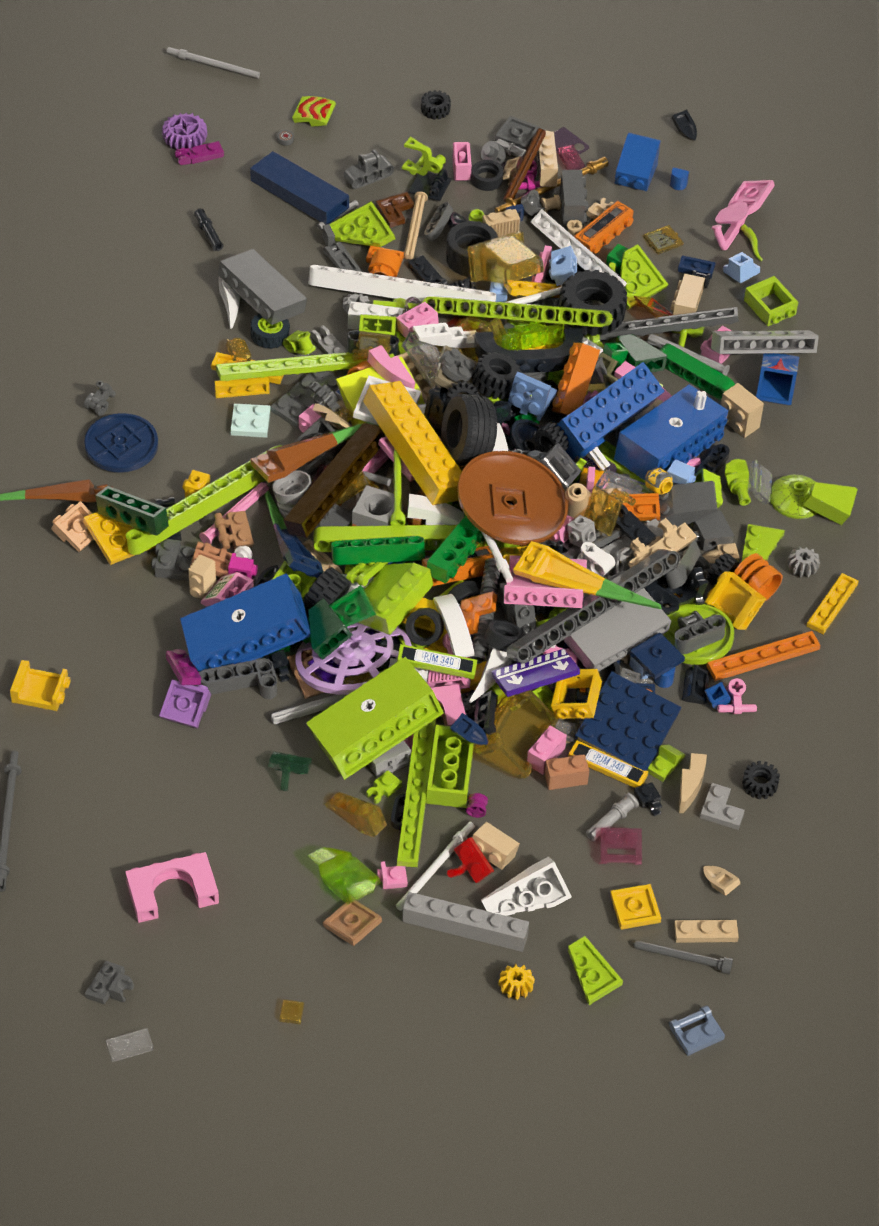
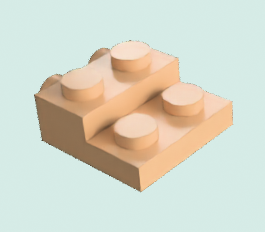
[51,501,94,552]

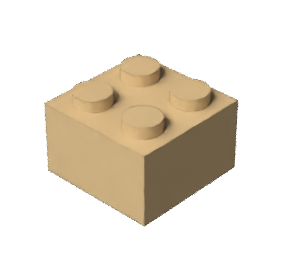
[721,383,764,438]

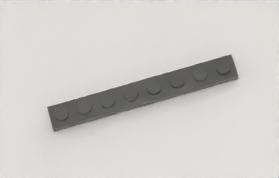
[599,307,739,341]

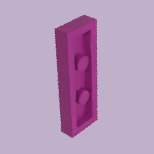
[166,649,201,685]

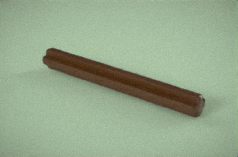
[503,128,546,202]

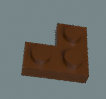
[376,192,414,228]

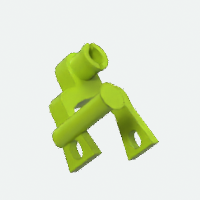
[401,136,446,176]

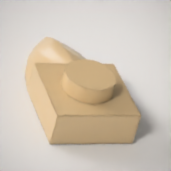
[702,543,739,564]
[703,866,740,896]

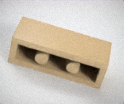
[671,274,705,315]

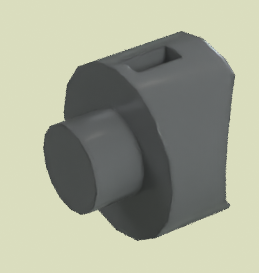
[481,141,506,165]
[521,190,545,216]

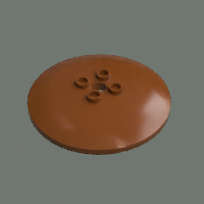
[457,451,568,545]

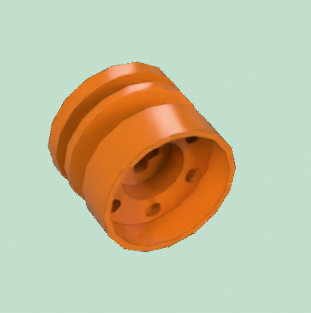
[734,553,783,601]

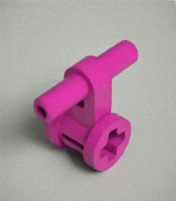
[519,160,543,190]

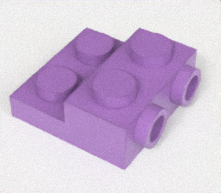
[159,680,211,729]

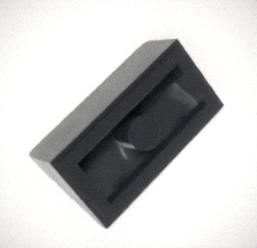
[682,664,710,704]

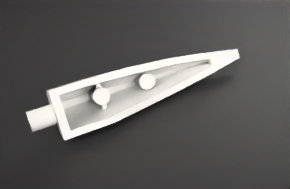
[218,276,240,329]
[469,648,510,703]

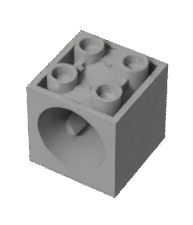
[352,485,403,526]

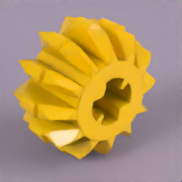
[498,963,535,1000]

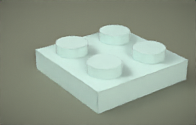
[231,404,270,437]

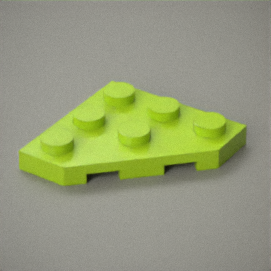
[330,201,396,247]
[620,244,669,310]

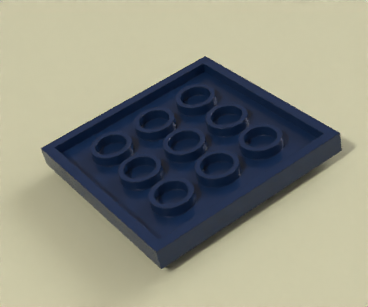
[575,672,682,771]

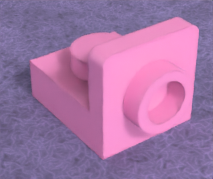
[377,861,408,889]

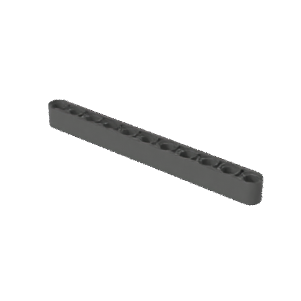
[507,549,680,663]

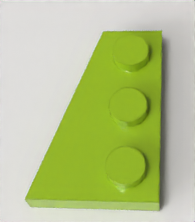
[741,524,785,562]

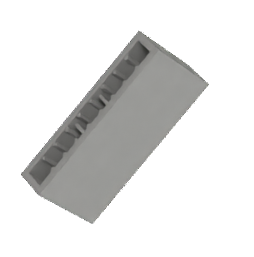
[564,588,671,672]

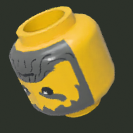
[645,467,673,495]

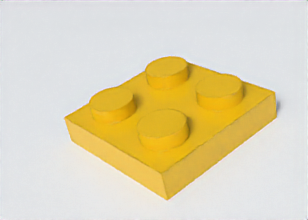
[610,884,661,930]

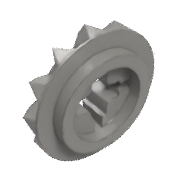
[342,293,370,313]

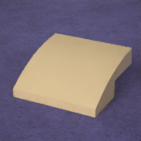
[313,403,352,430]

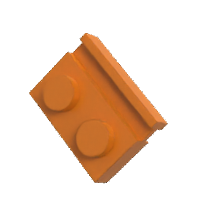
[622,493,660,521]

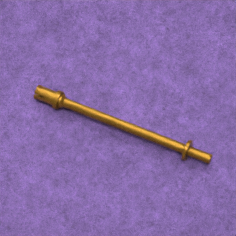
[495,157,609,213]

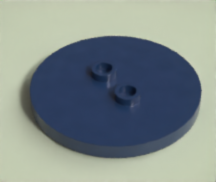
[84,413,158,472]

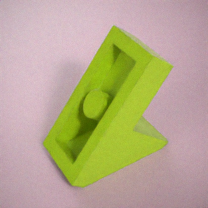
[647,745,685,782]

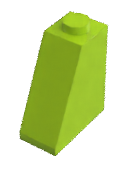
[803,482,858,525]

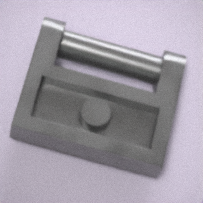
[539,443,581,489]

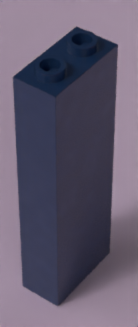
[250,151,349,225]

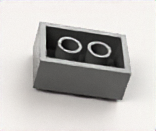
[560,170,588,230]

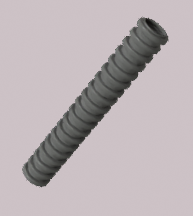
[470,558,500,663]

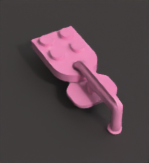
[712,180,775,250]

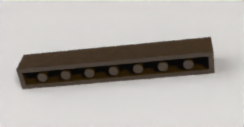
[284,423,385,538]

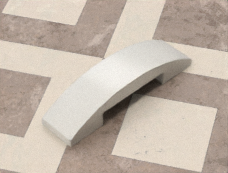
[433,594,474,657]

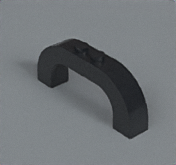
[474,328,583,373]

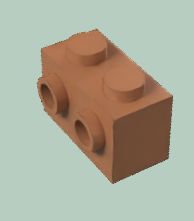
[544,755,589,790]

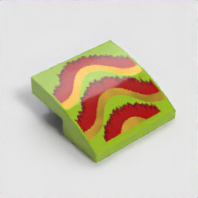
[292,96,336,127]

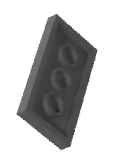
[270,371,339,429]

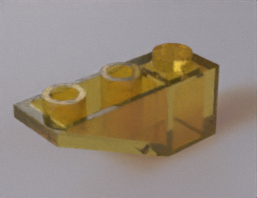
[326,792,387,837]

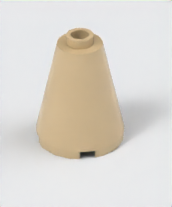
[564,483,595,519]

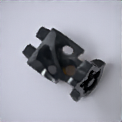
[644,567,708,615]

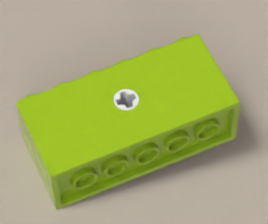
[306,657,444,780]

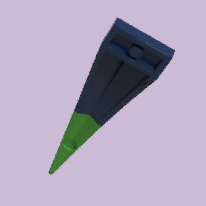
[265,491,324,578]

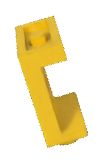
[705,571,766,630]
[10,660,71,711]

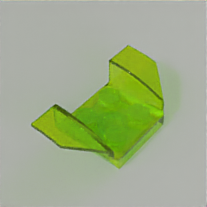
[308,847,381,905]

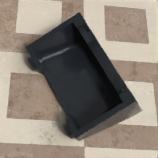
[424,386,512,430]

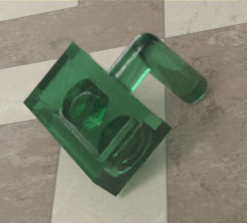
[268,751,312,791]

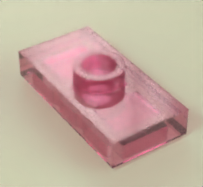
[557,145,586,170]

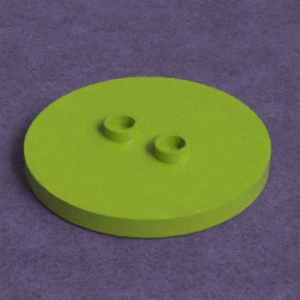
[662,604,734,665]

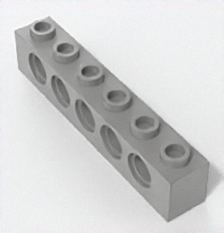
[711,330,819,354]

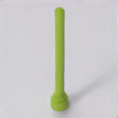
[390,449,406,526]

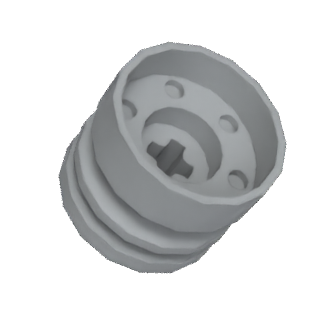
[273,471,312,518]

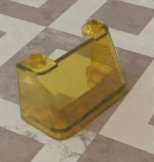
[473,690,559,779]

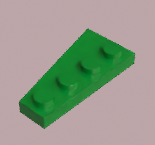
[303,585,376,644]

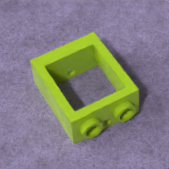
[744,276,798,327]

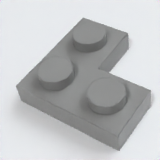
[700,783,745,830]

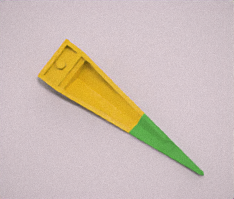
[513,541,662,609]

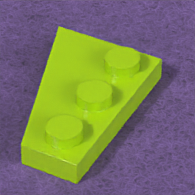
[568,936,623,1005]

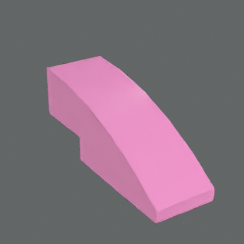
[368,345,415,389]

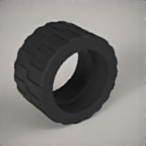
[446,221,499,277]

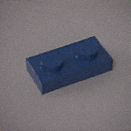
[678,255,716,279]

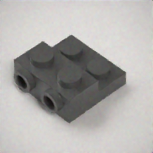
[152,539,196,581]

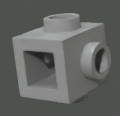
[567,515,596,548]

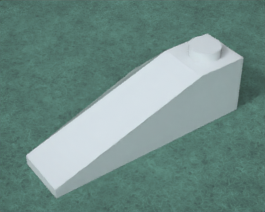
[481,857,572,916]

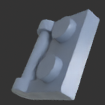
[669,1005,725,1056]

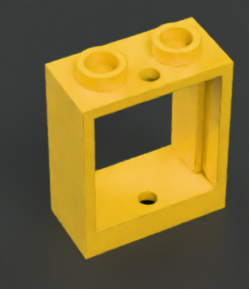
[551,669,602,719]

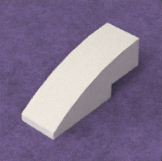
[407,494,464,525]

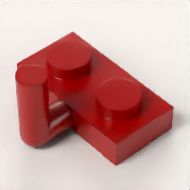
[447,837,494,883]

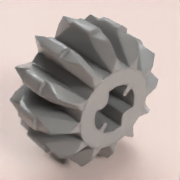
[787,546,820,578]

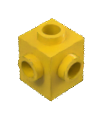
[183,470,210,498]

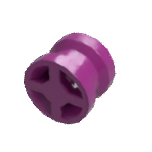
[466,793,488,818]

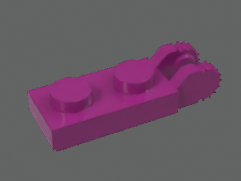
[174,141,224,165]

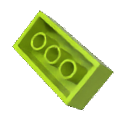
[426,725,474,808]

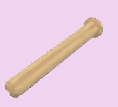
[404,192,428,260]

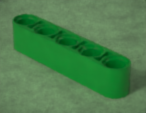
[659,343,735,400]
[331,536,425,565]

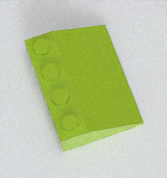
[358,563,433,635]

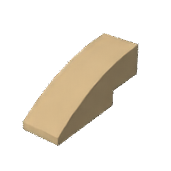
[679,753,707,813]

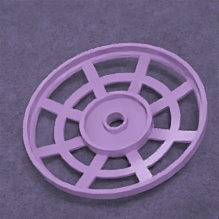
[296,622,412,695]

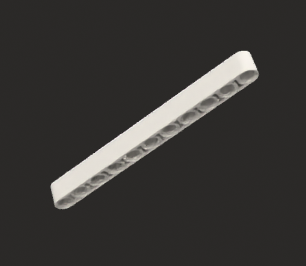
[308,265,496,312]

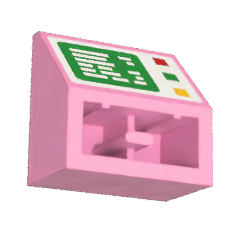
[201,572,254,607]

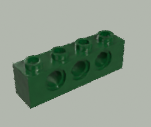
[95,486,169,536]

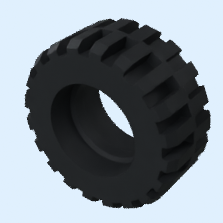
[559,270,627,336]

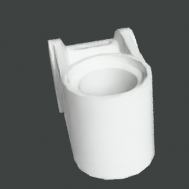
[577,542,615,577]

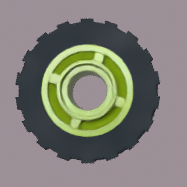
[250,313,290,349]

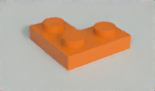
[460,591,497,635]

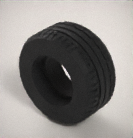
[441,394,497,466]

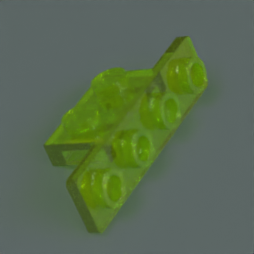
[502,321,564,350]

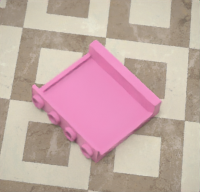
[504,555,587,608]

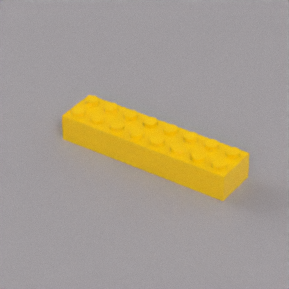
[363,381,462,505]

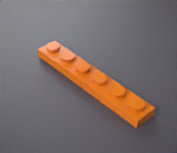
[707,631,820,681]

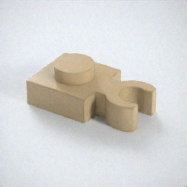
[586,198,613,220]

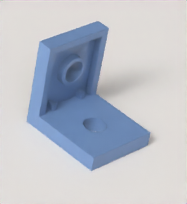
[508,372,557,421]

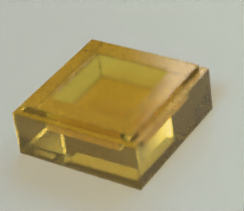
[280,1000,304,1024]

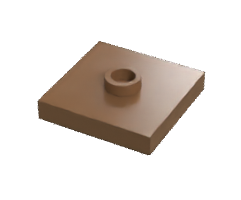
[323,898,382,946]

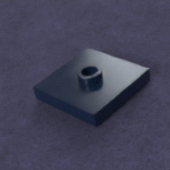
[630,632,685,679]

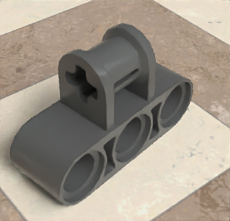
[344,150,394,189]
[674,611,725,654]

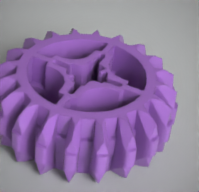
[162,112,207,150]

